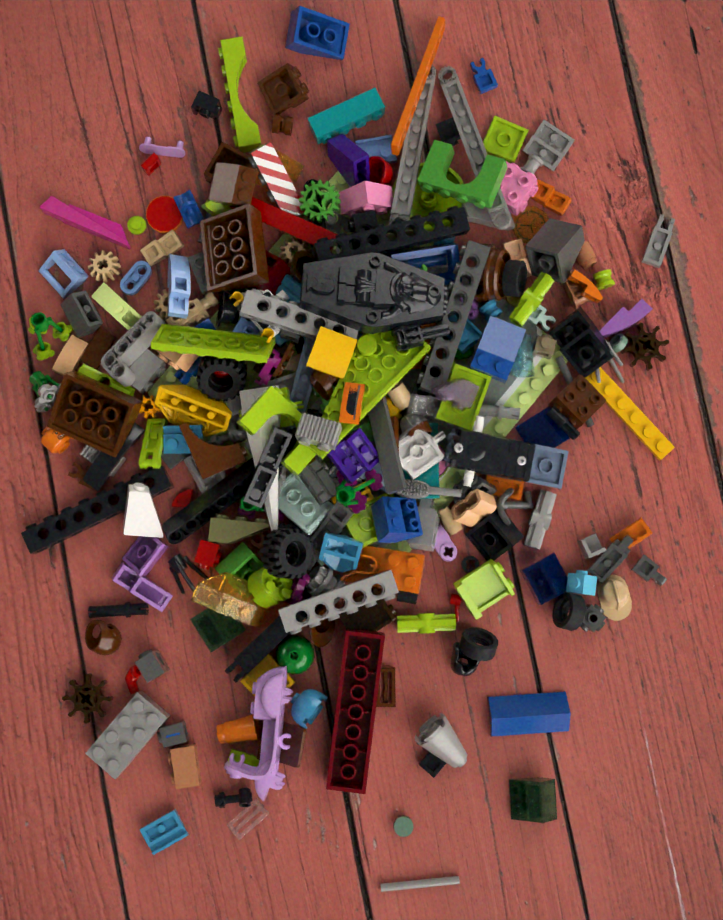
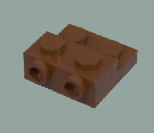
[258,63,309,115]

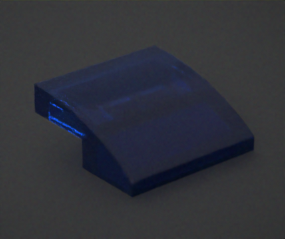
[515,406,570,448]

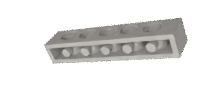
[239,289,359,340]
[278,570,399,635]

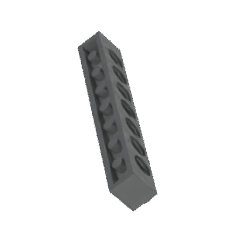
[417,240,491,396]

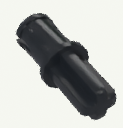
[546,406,580,440]

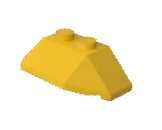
[155,385,232,437]

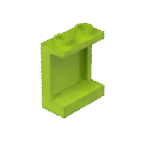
[453,559,515,620]

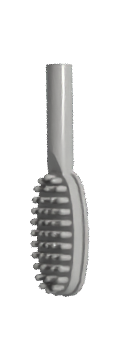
[395,479,462,499]

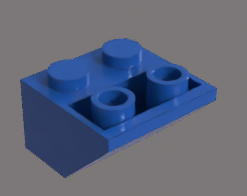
[371,496,423,543]

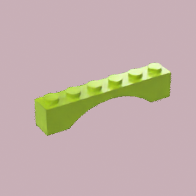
[218,37,262,153]

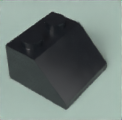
[465,509,524,561]

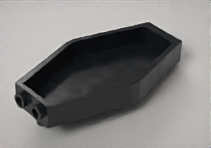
[299,252,447,334]

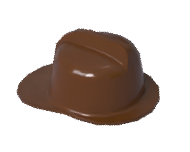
[306,604,335,647]

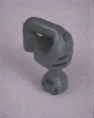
[208,413,248,446]

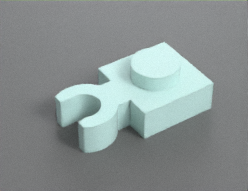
[527,305,556,331]

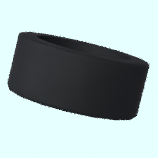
[502,260,527,297]
[552,592,586,631]
[459,627,498,661]

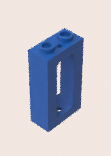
[387,242,462,285]

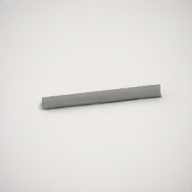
[380,876,460,892]

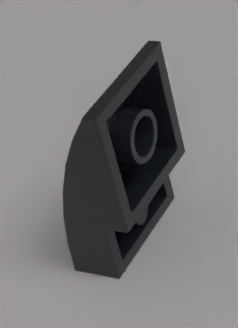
[549,306,614,377]

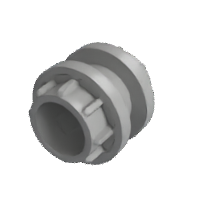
[306,565,346,604]

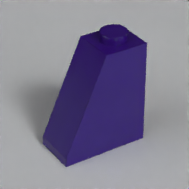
[327,134,370,187]

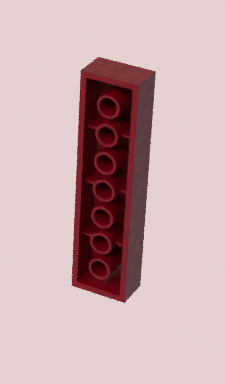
[326,628,385,794]

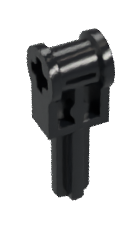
[391,323,450,351]

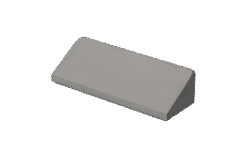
[462,202,515,231]

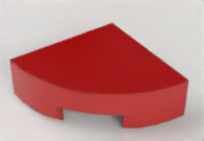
[171,489,193,508]

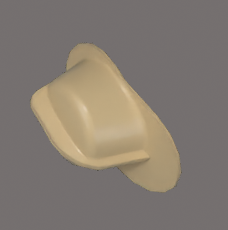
[597,575,632,621]

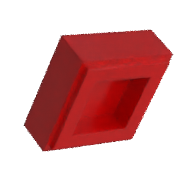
[141,153,161,176]

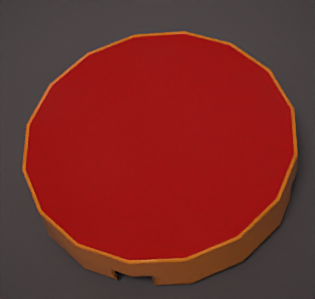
[146,196,183,234]

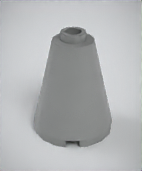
[415,713,468,768]

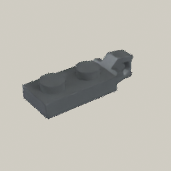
[587,534,634,583]

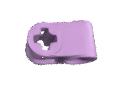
[434,524,457,562]

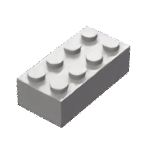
[85,690,171,779]

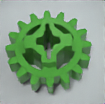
[299,179,341,223]

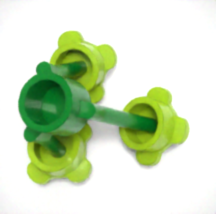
[28,312,73,361]

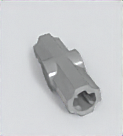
[524,490,557,550]

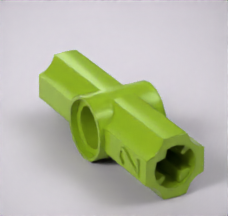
[508,272,554,328]
[78,363,135,397]
[397,613,456,633]

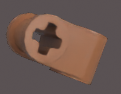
[562,271,592,309]

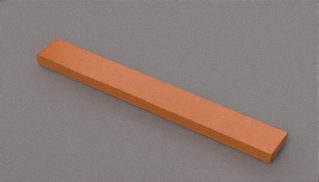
[391,16,445,156]

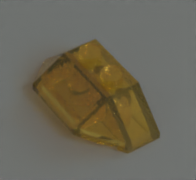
[191,572,268,628]

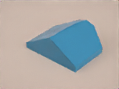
[319,532,363,572]

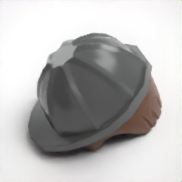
[399,413,432,441]

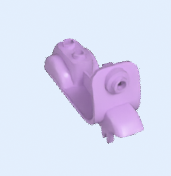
[224,666,293,802]

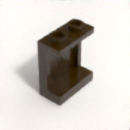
[339,587,397,632]

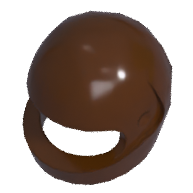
[309,369,339,400]
[85,620,122,656]

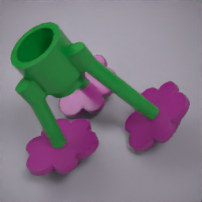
[335,469,383,514]

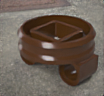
[474,244,511,303]

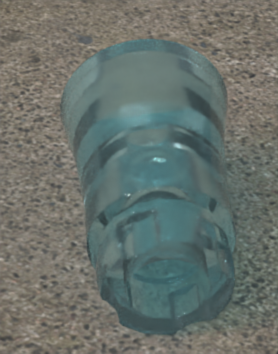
[509,333,535,377]

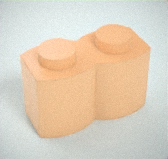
[451,489,497,527]

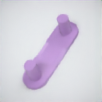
[139,137,185,158]

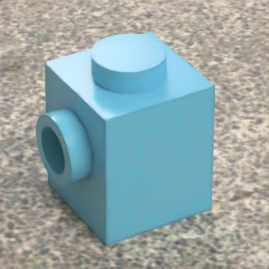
[566,570,597,596]

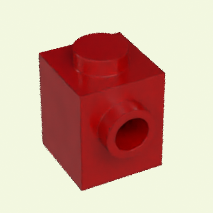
[194,539,222,570]

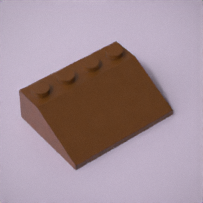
[200,203,269,292]
[47,371,143,458]

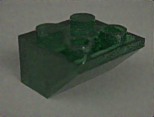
[190,598,246,653]
[509,777,557,823]

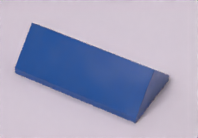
[488,691,571,737]

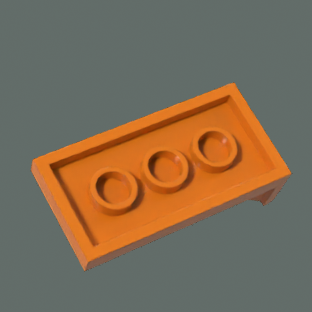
[340,546,425,594]

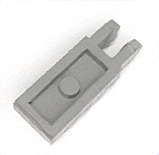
[641,214,675,268]

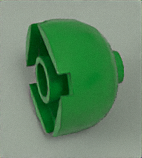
[276,635,315,674]

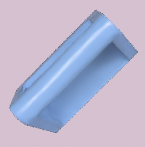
[39,249,89,299]

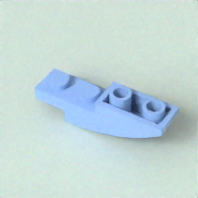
[167,254,191,319]

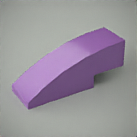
[599,299,653,338]
[111,562,173,612]

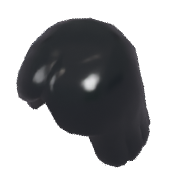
[450,642,480,676]

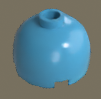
[291,689,328,729]

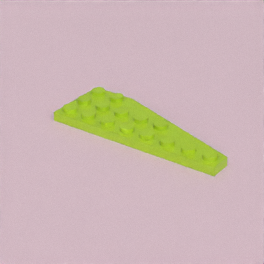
[308,331,431,459]

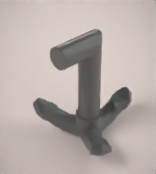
[495,488,534,525]

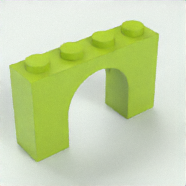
[237,386,316,475]

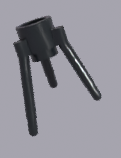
[168,553,210,594]

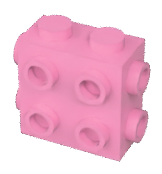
[500,161,538,217]

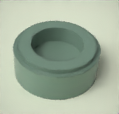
[609,333,628,353]
[394,815,414,837]

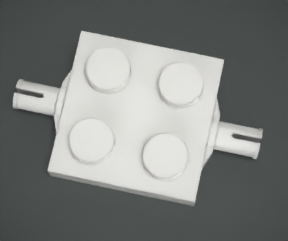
[399,429,446,480]

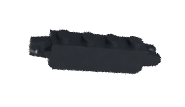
[225,598,307,683]

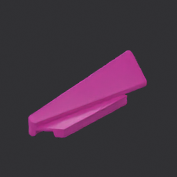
[40,196,130,249]

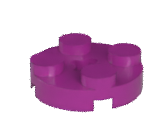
[254,349,282,386]
[284,573,310,604]

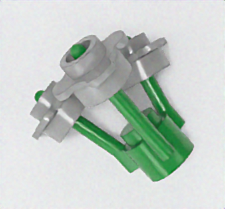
[29,371,61,412]

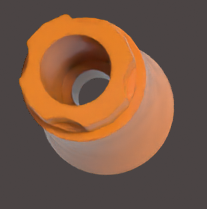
[216,714,261,744]

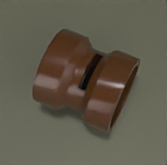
[272,114,294,136]

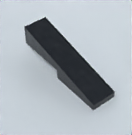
[243,425,293,508]

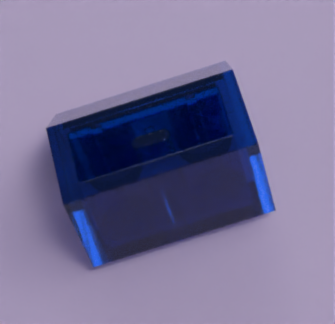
[520,553,568,605]

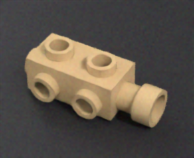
[166,292,219,327]

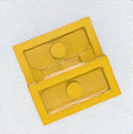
[306,326,357,380]

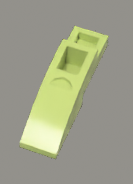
[91,282,142,330]

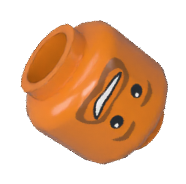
[41,427,70,454]

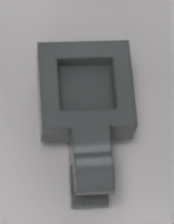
[631,554,667,586]

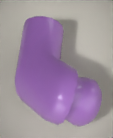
[459,297,479,320]

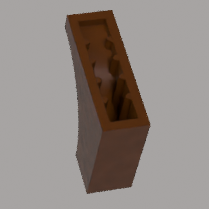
[179,422,248,479]

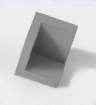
[577,533,607,559]

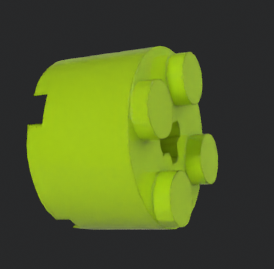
[247,567,293,608]

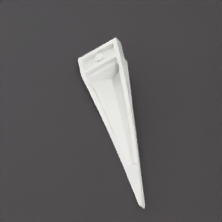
[239,385,281,531]

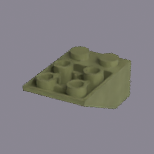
[208,514,271,544]

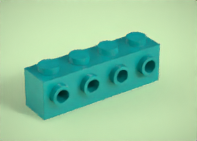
[307,87,385,144]

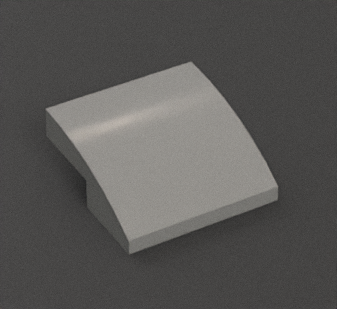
[523,120,575,171]

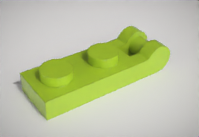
[139,418,168,469]

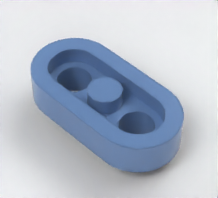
[120,261,152,296]

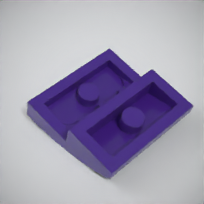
[327,428,379,484]

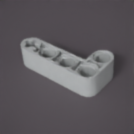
[101,311,166,387]

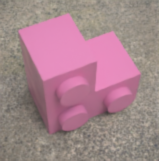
[339,181,393,218]

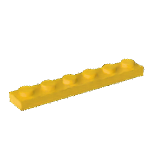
[585,367,675,461]

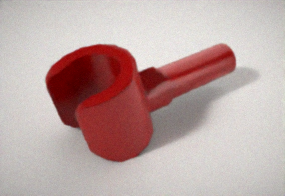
[449,593,461,622]

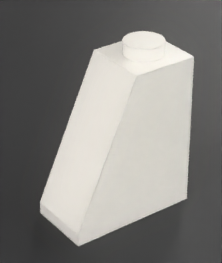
[123,483,163,538]

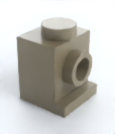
[532,334,557,359]

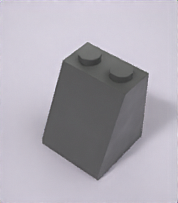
[525,218,585,284]

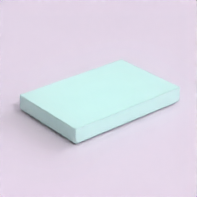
[278,473,334,536]

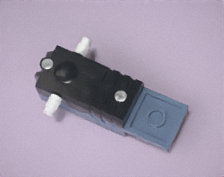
[444,416,569,489]

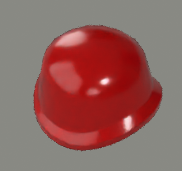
[369,156,393,185]

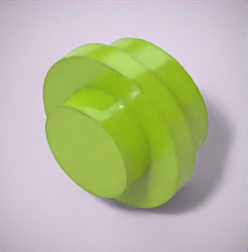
[127,216,146,235]

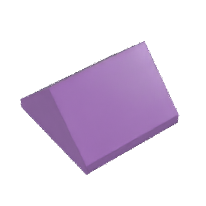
[122,536,169,577]

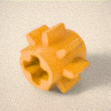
[139,395,161,419]

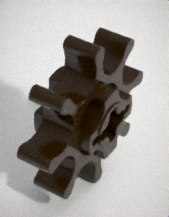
[620,323,669,371]
[62,673,113,724]

